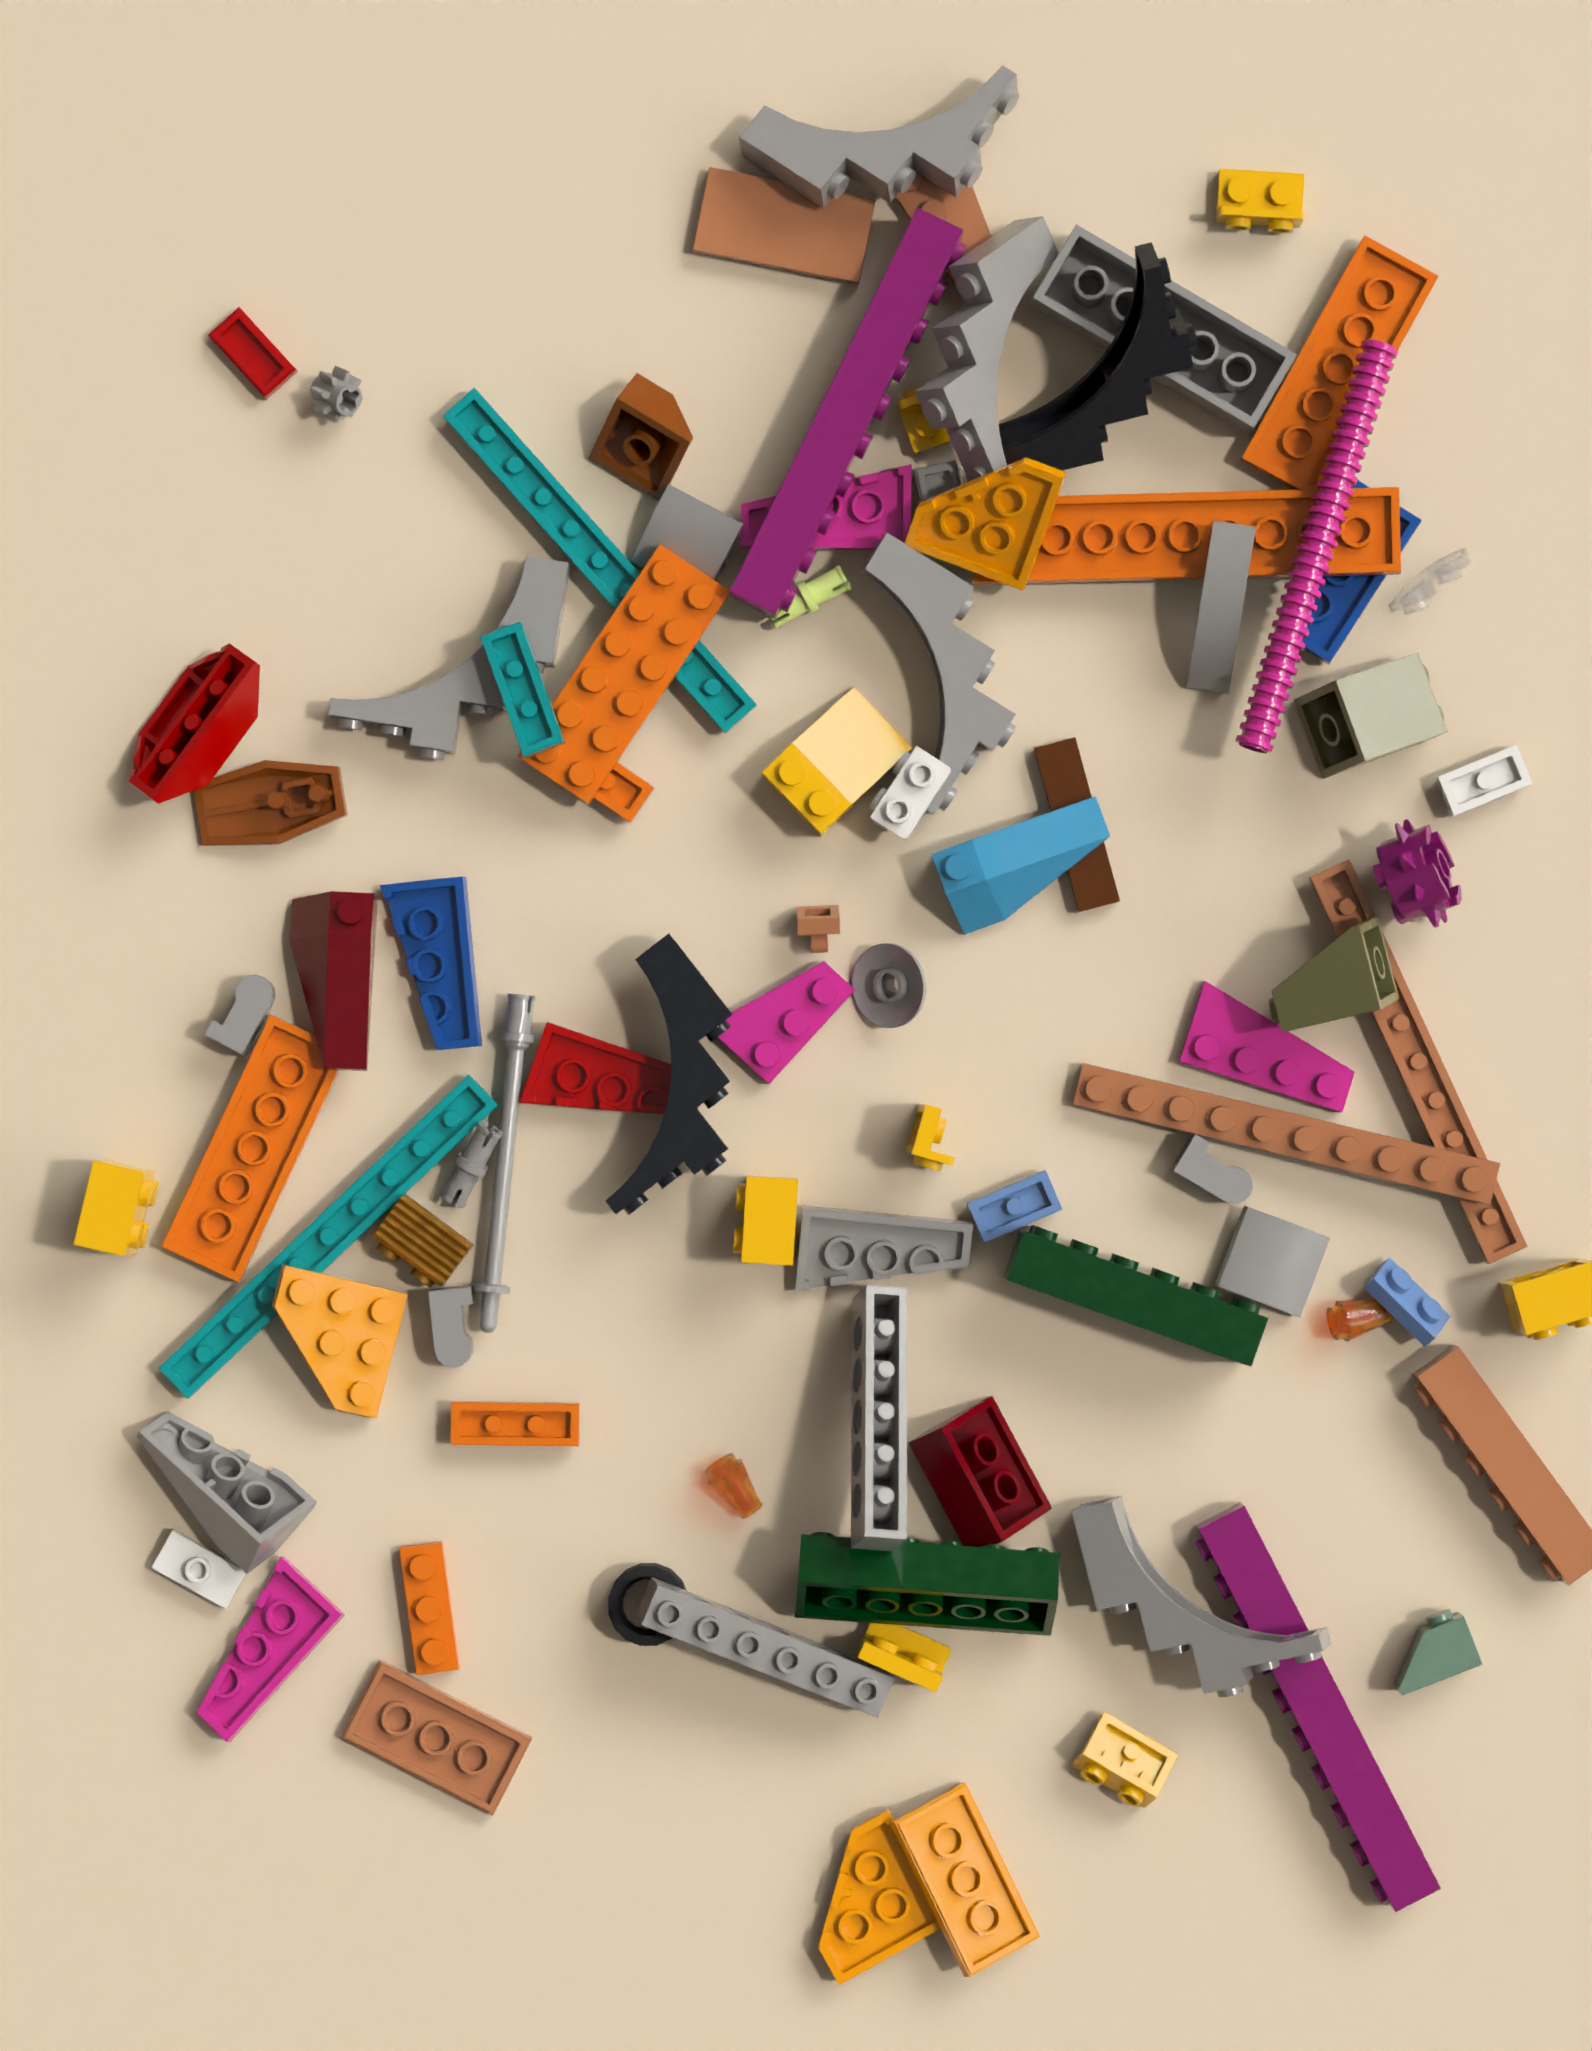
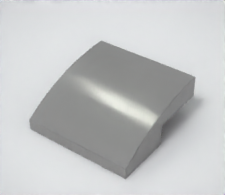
[631,484,744,582]
[1215,1205,1330,1317]

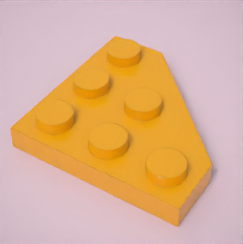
[905,457,1066,591]
[272,1264,408,1418]
[818,1808,941,1985]

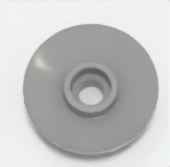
[852,943,926,1028]

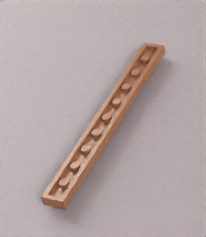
[1309,859,1528,1264]
[1073,1063,1500,1205]

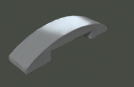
[1187,520,1256,694]

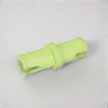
[770,565,852,629]

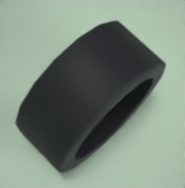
[608,1563,687,1646]

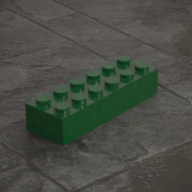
[1003,1225,1268,1367]
[795,1532,1060,1636]

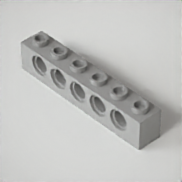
[851,1285,907,1551]
[635,1577,894,1718]

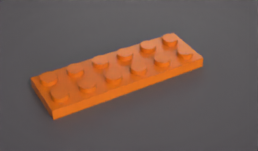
[1240,235,1439,490]
[517,544,730,805]
[161,1014,340,1282]

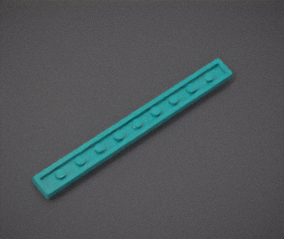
[443,387,757,734]
[159,1074,499,1399]

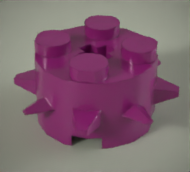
[1373,819,1462,928]

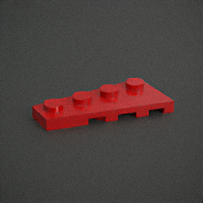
[520,1022,698,1115]

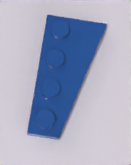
[1302,480,1422,665]
[380,876,482,1050]

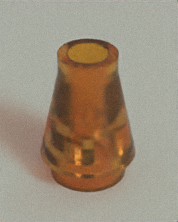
[1326,1300,1393,1342]
[705,1453,763,1519]

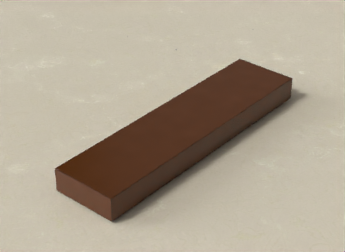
[1034,737,1120,913]

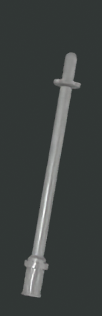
[473,994,535,1333]

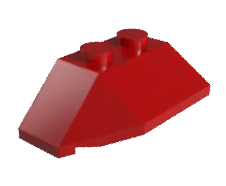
[128,643,260,804]

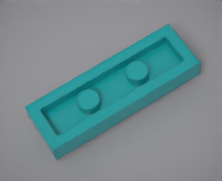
[480,622,566,758]

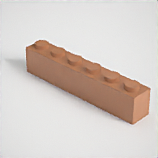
[1412,1345,1592,1585]

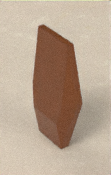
[193,760,348,846]

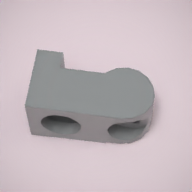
[204,974,276,1056]
[1170,1134,1253,1204]
[428,1285,475,1368]

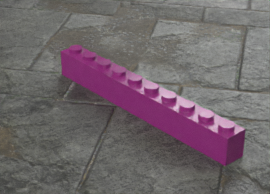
[729,207,967,619]
[1193,1502,1441,1912]

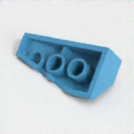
[932,796,1110,934]

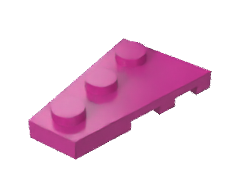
[718,961,855,1084]

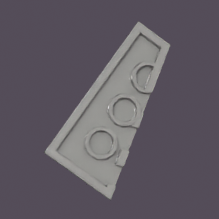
[795,1205,973,1292]

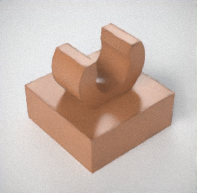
[796,905,840,953]

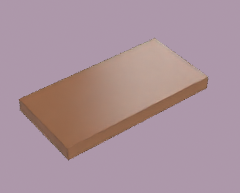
[693,167,876,285]
[341,1660,533,1815]

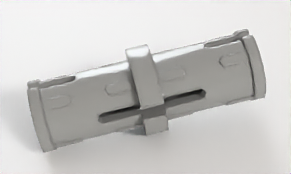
[440,1121,503,1208]

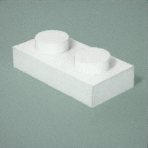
[1436,744,1533,817]

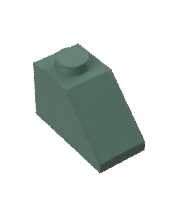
[1394,1609,1483,1695]

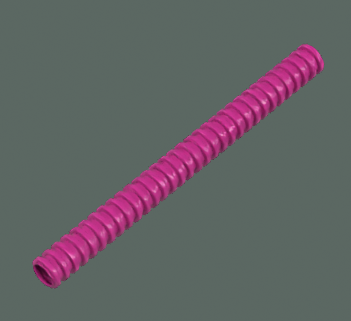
[1235,339,1398,753]

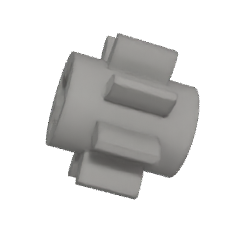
[310,366,363,422]

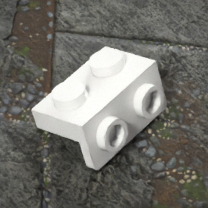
[869,746,951,840]

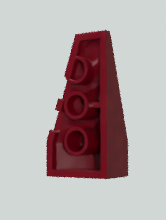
[289,891,378,1071]

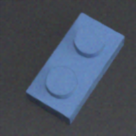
[967,1170,1063,1243]
[1363,1257,1451,1347]

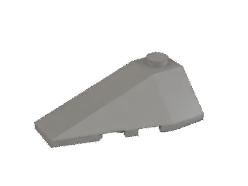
[137,1412,317,1574]

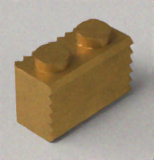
[373,1194,474,1288]

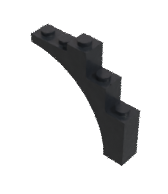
[998,242,1198,471]
[605,933,733,1215]

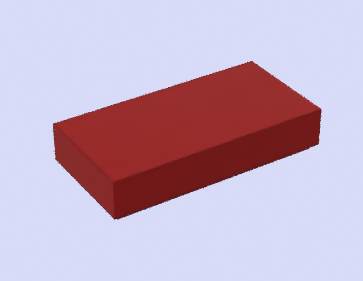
[208,307,298,400]

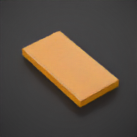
[889,1783,1040,1977]

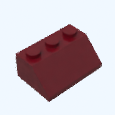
[908,1396,1052,1547]

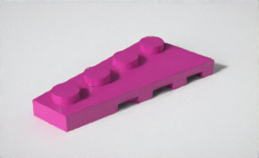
[740,464,912,550]
[1179,981,1355,1112]
[196,1557,345,1742]

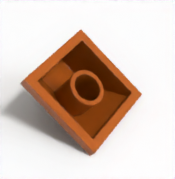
[588,373,693,501]

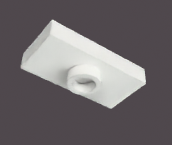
[151,1529,246,1609]

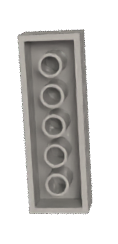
[1030,224,1297,435]

